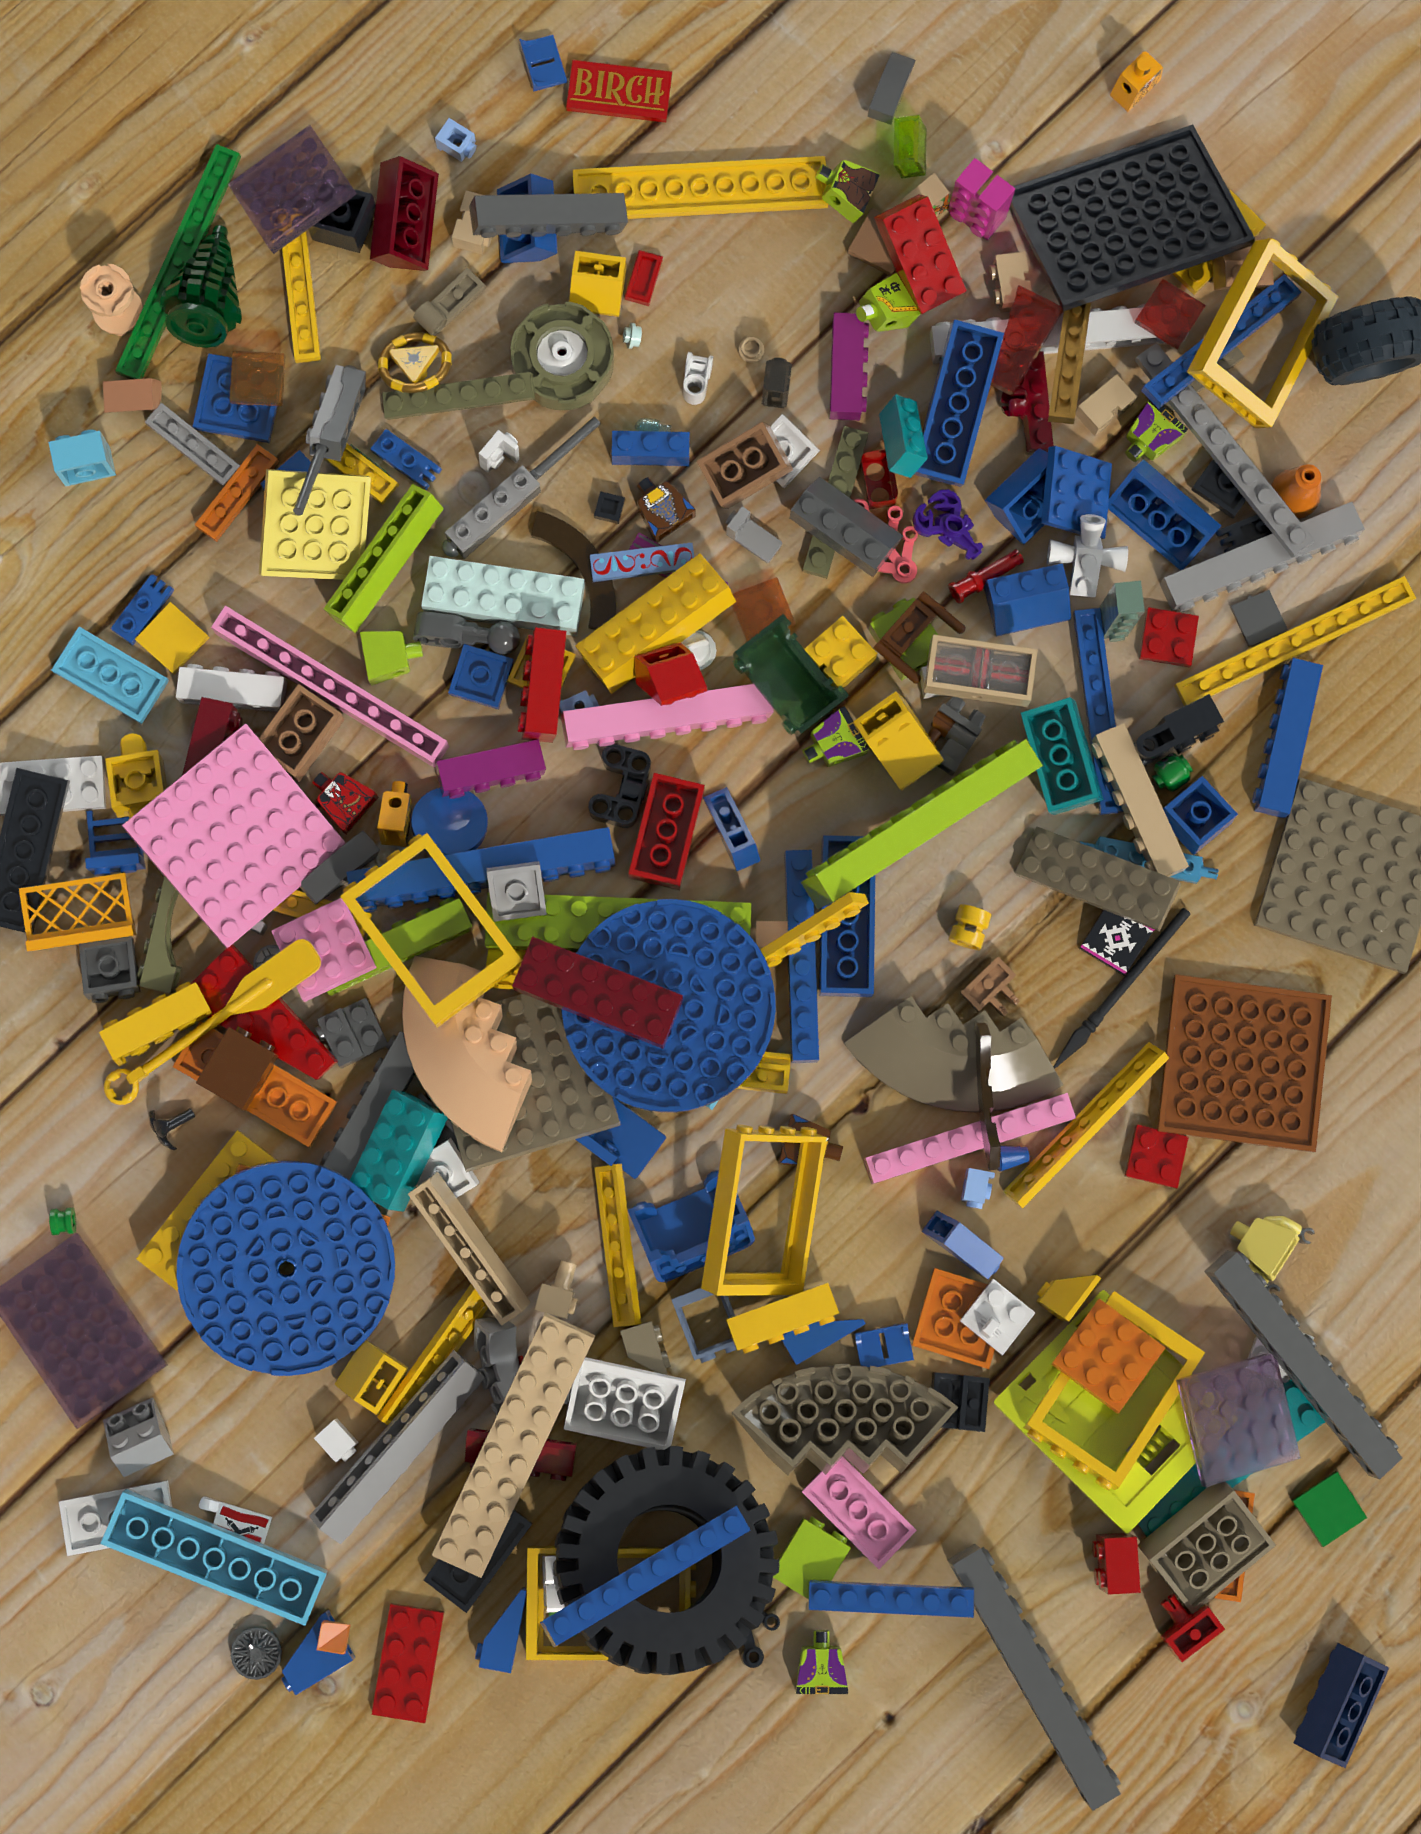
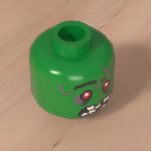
[1152,753,1193,792]

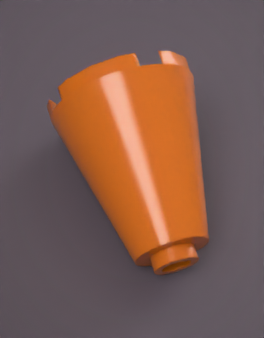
[1271,464,1321,519]

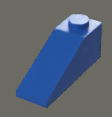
[703,787,761,871]
[781,1319,866,1365]
[475,1587,527,1673]

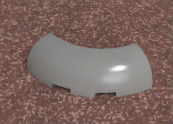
[474,1317,520,1415]

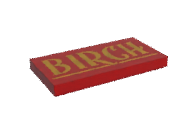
[566,60,672,123]

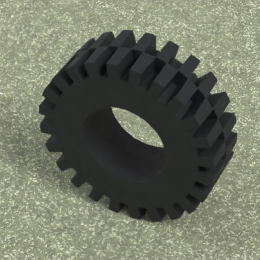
[553,1446,780,1675]

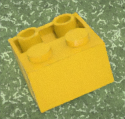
[569,251,626,317]
[334,1340,409,1415]

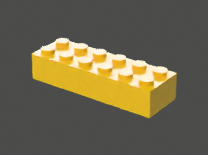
[575,553,736,694]
[136,1130,279,1291]

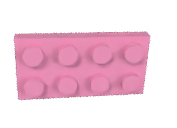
[801,1457,917,1569]

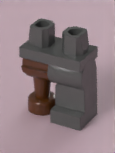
[928,697,986,776]

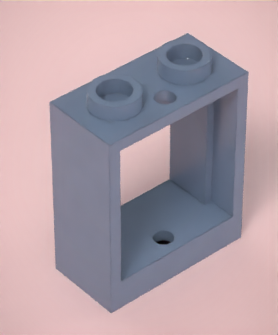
[671,1288,736,1363]

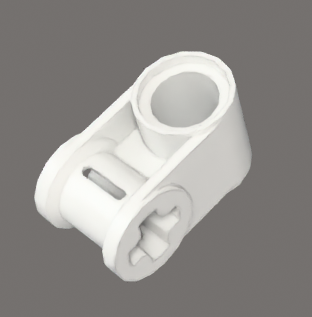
[683,352,713,405]

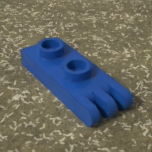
[371,429,442,490]
[110,574,174,645]

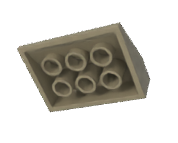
[1138,1477,1276,1614]

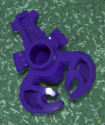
[912,489,983,560]

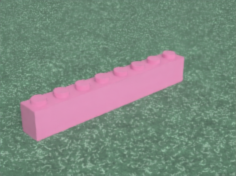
[561,682,773,750]
[863,1093,1076,1185]

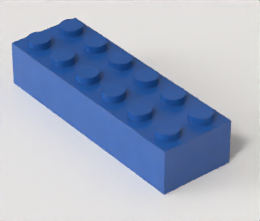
[914,319,1004,487]
[819,835,876,997]

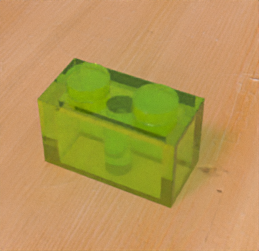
[894,115,927,179]

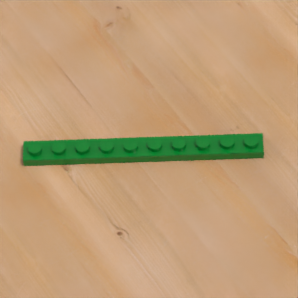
[115,144,241,380]

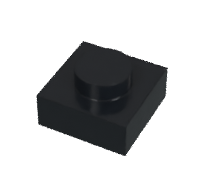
[594,491,625,524]

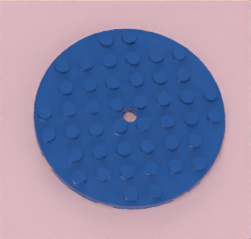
[562,899,776,1112]
[177,1161,395,1376]

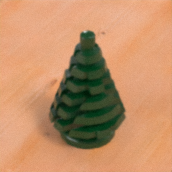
[160,225,242,348]

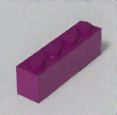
[829,313,869,421]
[435,739,546,799]

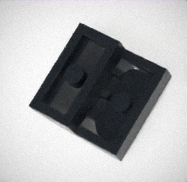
[931,1372,990,1432]

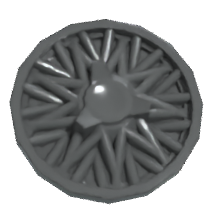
[230,1627,282,1680]

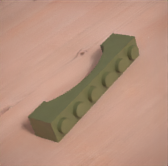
[138,873,182,993]

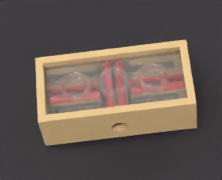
[923,635,1038,707]

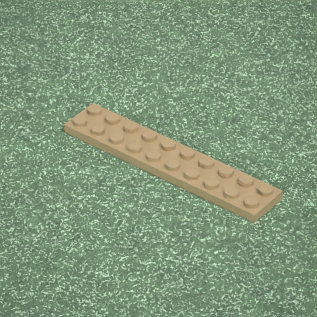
[432,1313,595,1578]

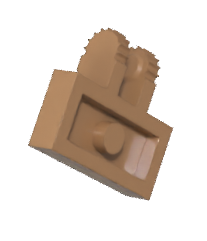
[960,957,1020,1017]

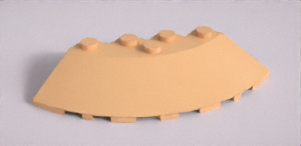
[402,956,532,1153]

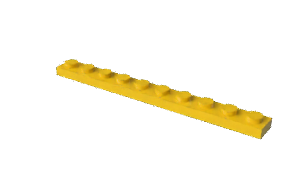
[1174,576,1417,706]

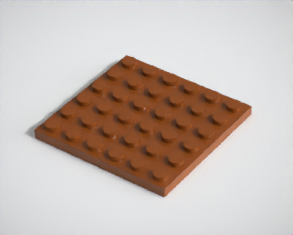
[1157,975,1332,1153]

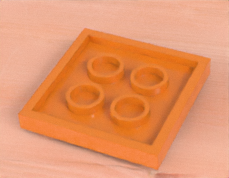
[911,1268,1011,1369]
[1051,1299,1166,1414]

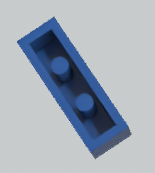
[612,431,690,466]

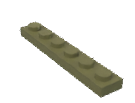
[382,372,535,420]
[803,426,869,579]

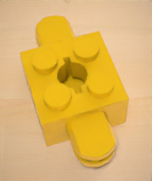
[105,733,167,819]

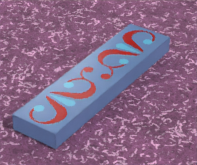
[590,543,694,582]

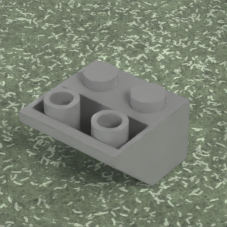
[103,1397,174,1477]

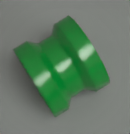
[49,1207,77,1236]

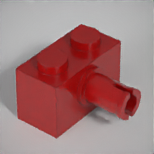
[1160,1594,1225,1662]

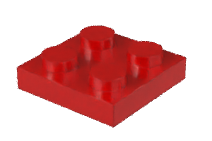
[1139,607,1199,668]
[1124,1124,1189,1189]

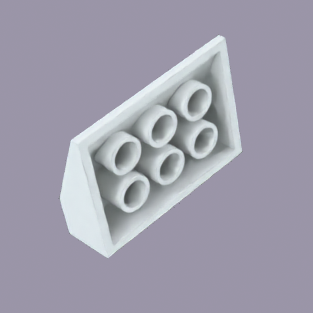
[564,1357,686,1450]

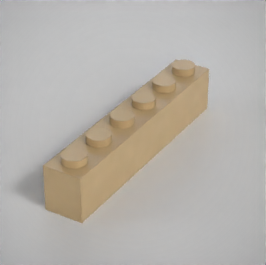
[1091,723,1189,877]
[408,1172,531,1326]

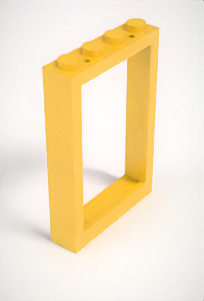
[1187,238,1338,428]
[340,833,522,1028]
[701,1125,827,1296]
[1023,1291,1205,1490]
[526,1546,696,1660]

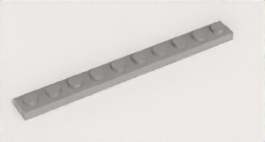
[1135,343,1315,558]

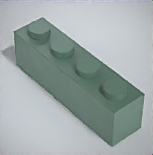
[1099,581,1145,642]

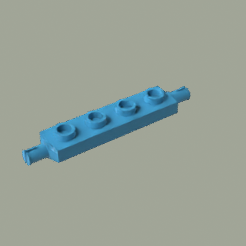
[1079,836,1219,884]

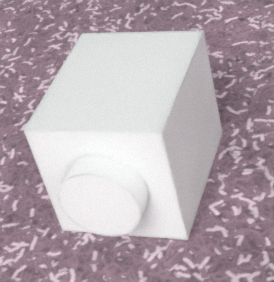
[314,1419,359,1462]

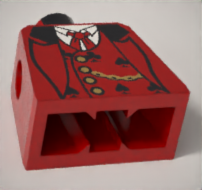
[312,772,379,835]

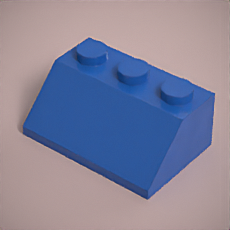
[497,173,558,263]
[985,448,1048,544]
[984,563,1071,637]

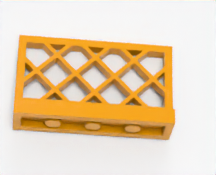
[19,873,137,952]

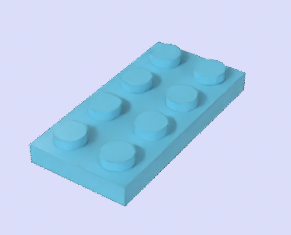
[51,627,169,724]

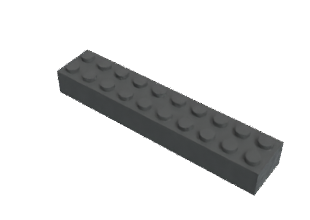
[947,1544,1121,1811]

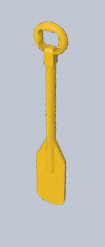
[104,939,321,1105]

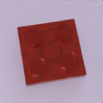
[1134,278,1206,350]

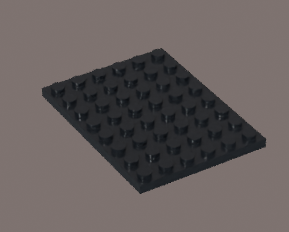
[1010,124,1255,312]

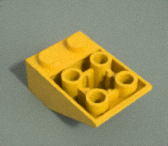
[853,691,944,791]

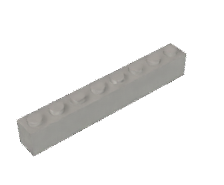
[1160,502,1365,612]
[309,1350,485,1544]

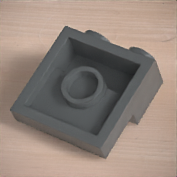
[79,936,141,1003]
[315,998,388,1069]

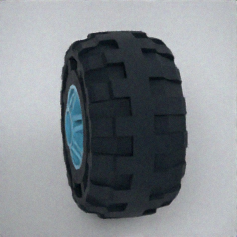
[1312,296,1421,386]

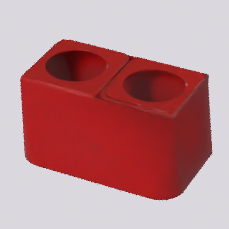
[861,449,898,510]

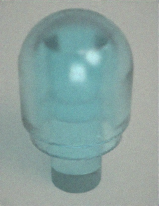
[635,418,671,432]

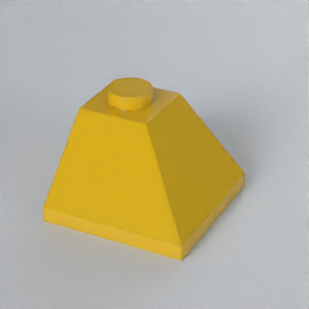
[1036,1275,1101,1322]

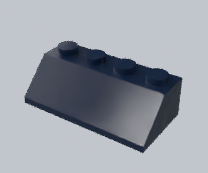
[1293,1643,1389,1768]

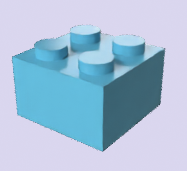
[48,430,116,486]

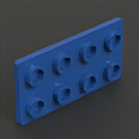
[575,1097,666,1179]

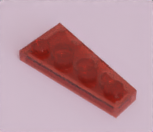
[991,285,1063,396]

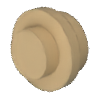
[739,337,764,363]

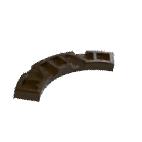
[531,511,616,630]
[976,1023,1001,1170]

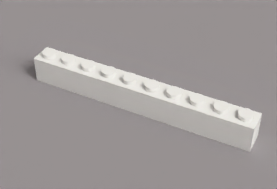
[930,302,1189,364]

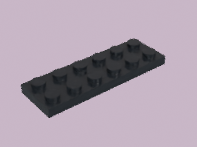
[0,768,70,933]

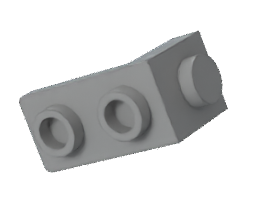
[726,506,782,563]

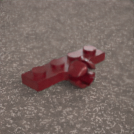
[1001,351,1054,452]

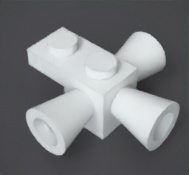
[1047,514,1128,597]

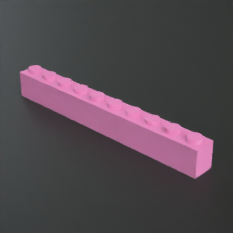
[211,606,449,768]

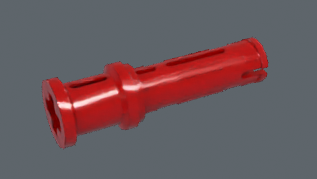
[948,549,1024,604]

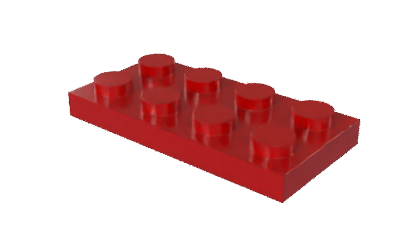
[371,1603,445,1723]

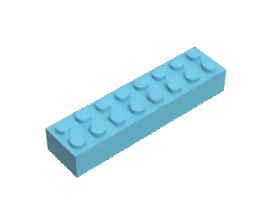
[100,1489,328,1626]

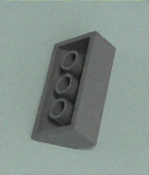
[789,477,903,577]

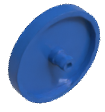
[411,788,488,855]

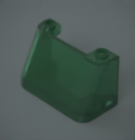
[732,614,849,736]

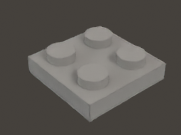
[486,861,547,922]

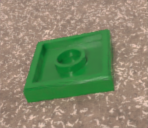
[1291,1471,1367,1547]

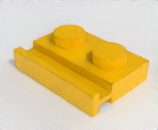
[736,1052,791,1094]

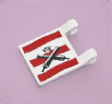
[199,1497,272,1544]

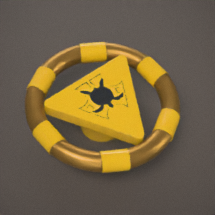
[378,332,452,393]

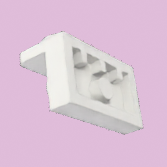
[479,430,519,473]

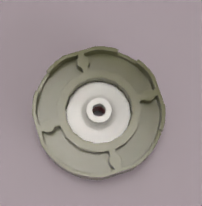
[511,302,614,410]

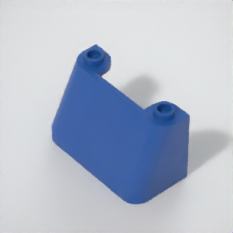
[628,1170,755,1282]

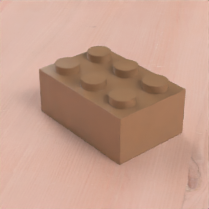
[696,421,794,509]
[259,684,345,782]

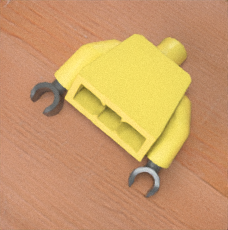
[1230,1216,1315,1292]

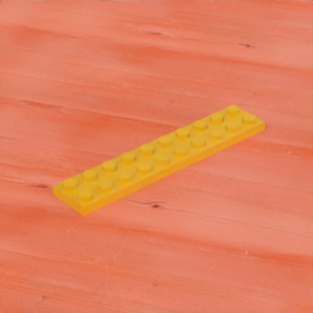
[573,156,829,219]

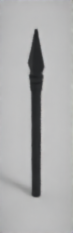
[1053,908,1191,1069]

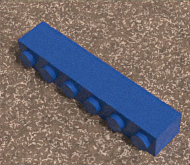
[1252,658,1323,818]

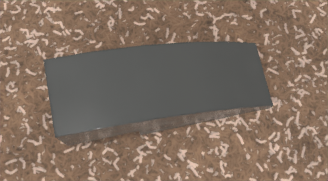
[868,52,916,125]
[300,830,380,905]

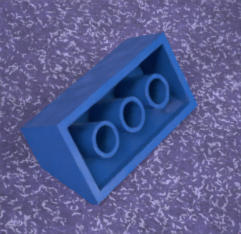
[1108,459,1222,571]

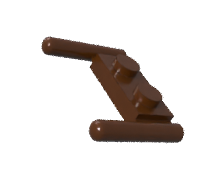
[873,591,966,684]

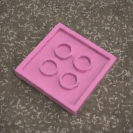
[271,898,377,1002]

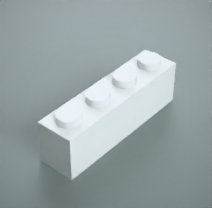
[176,664,287,712]

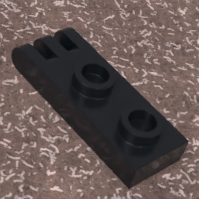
[1216,514,1273,553]

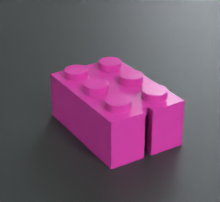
[948,158,1015,241]

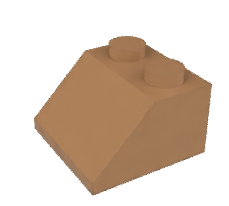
[1212,236,1274,290]

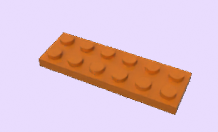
[172,1021,338,1148]

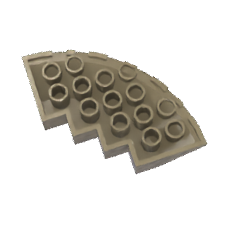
[844,996,1063,1112]
[732,1364,958,1475]

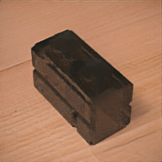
[762,358,792,408]

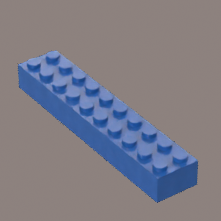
[347,827,615,913]

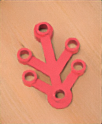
[853,499,918,583]

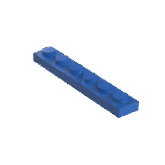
[809,1580,974,1618]

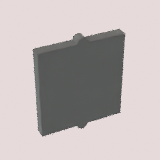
[1230,590,1288,647]

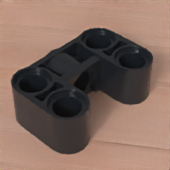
[588,744,651,828]

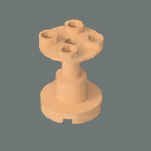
[80,264,144,336]

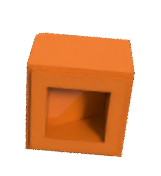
[317,1620,351,1654]

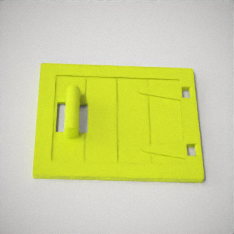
[993,1290,1237,1534]

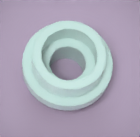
[623,323,642,349]

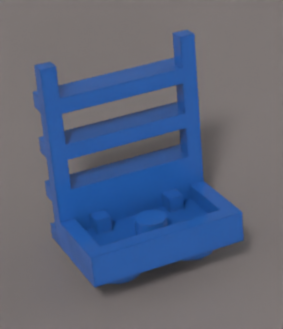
[85,811,146,876]

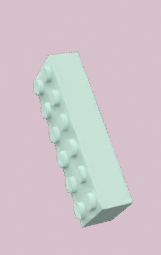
[421,556,585,636]

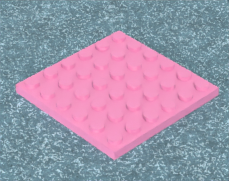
[122,724,346,948]

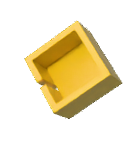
[803,616,878,694]

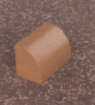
[103,378,162,413]

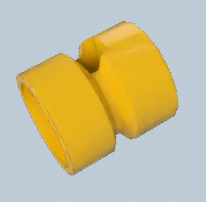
[948,904,992,950]

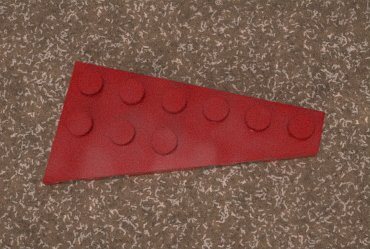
[190,945,338,1080]

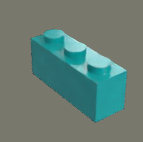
[879,394,928,478]

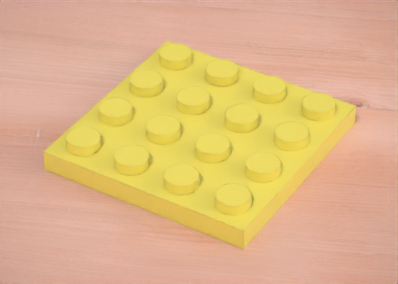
[259,469,371,580]

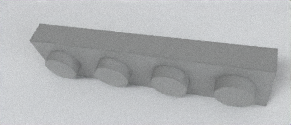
[145,403,240,487]

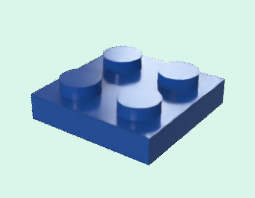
[448,644,514,710]

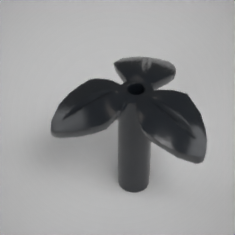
[149,1108,195,1150]

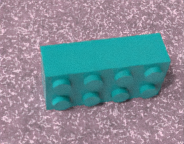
[1021,697,1104,815]
[350,1089,448,1212]

